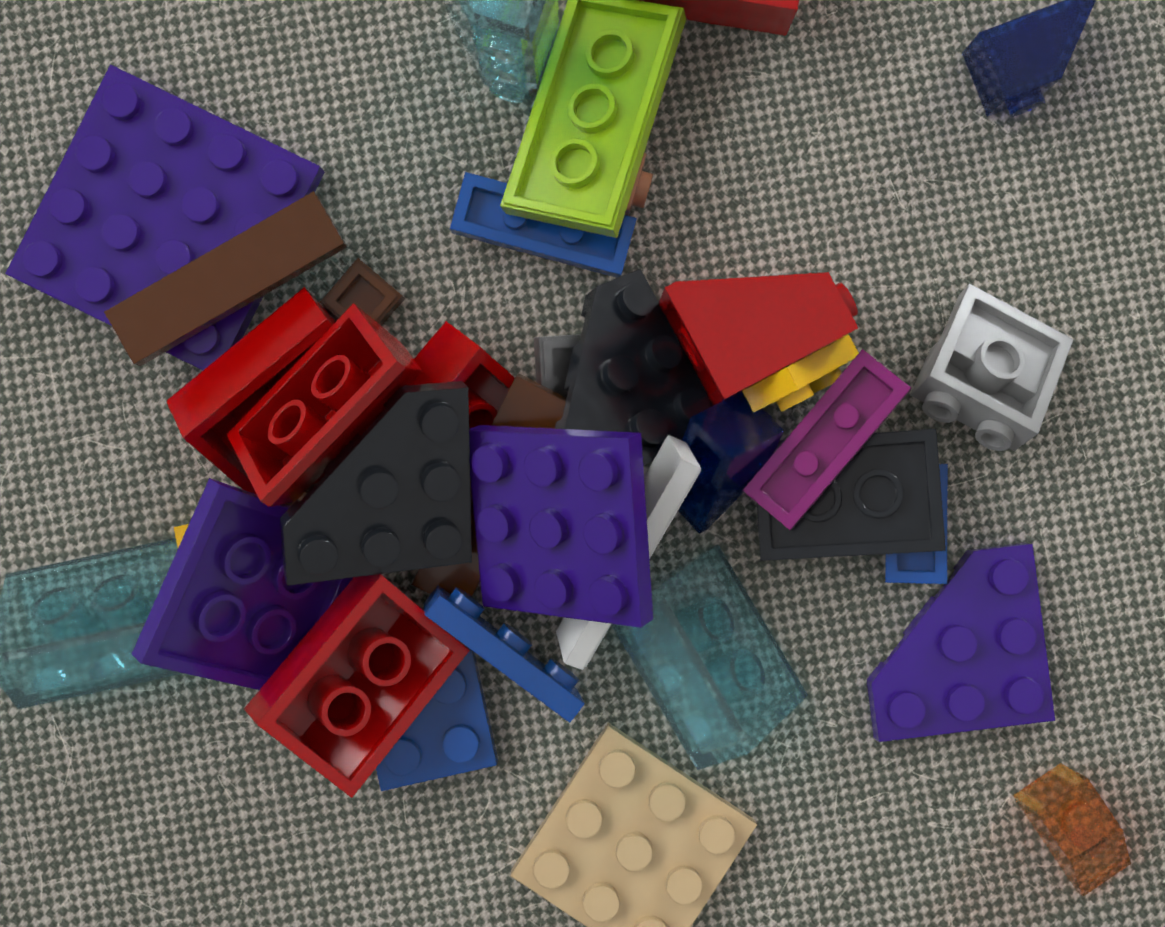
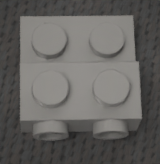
[910,284,1074,451]

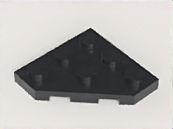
[555,269,723,466]
[280,381,472,586]

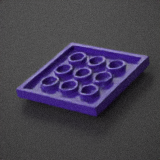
[5,64,325,370]

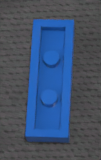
[450,172,637,278]
[423,585,585,723]

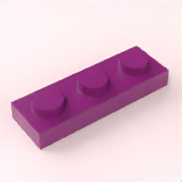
[742,349,911,530]

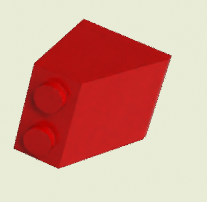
[658,272,858,406]

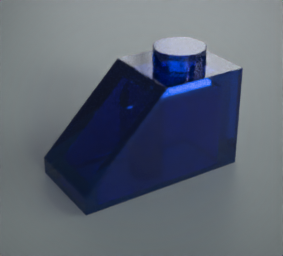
[962,0,1095,117]
[678,391,785,534]

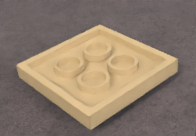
[510,723,757,927]

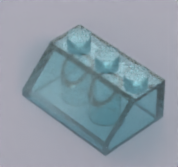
[443,0,559,103]
[0,538,184,709]
[611,544,808,770]

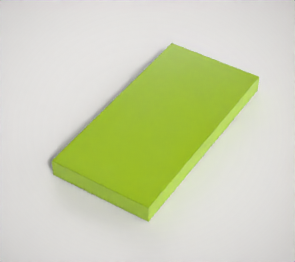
[500,0,686,238]

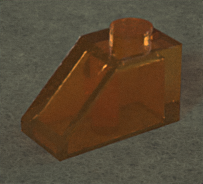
[1013,763,1131,897]

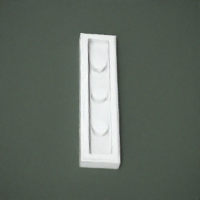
[556,435,701,670]

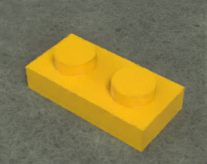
[742,335,859,413]

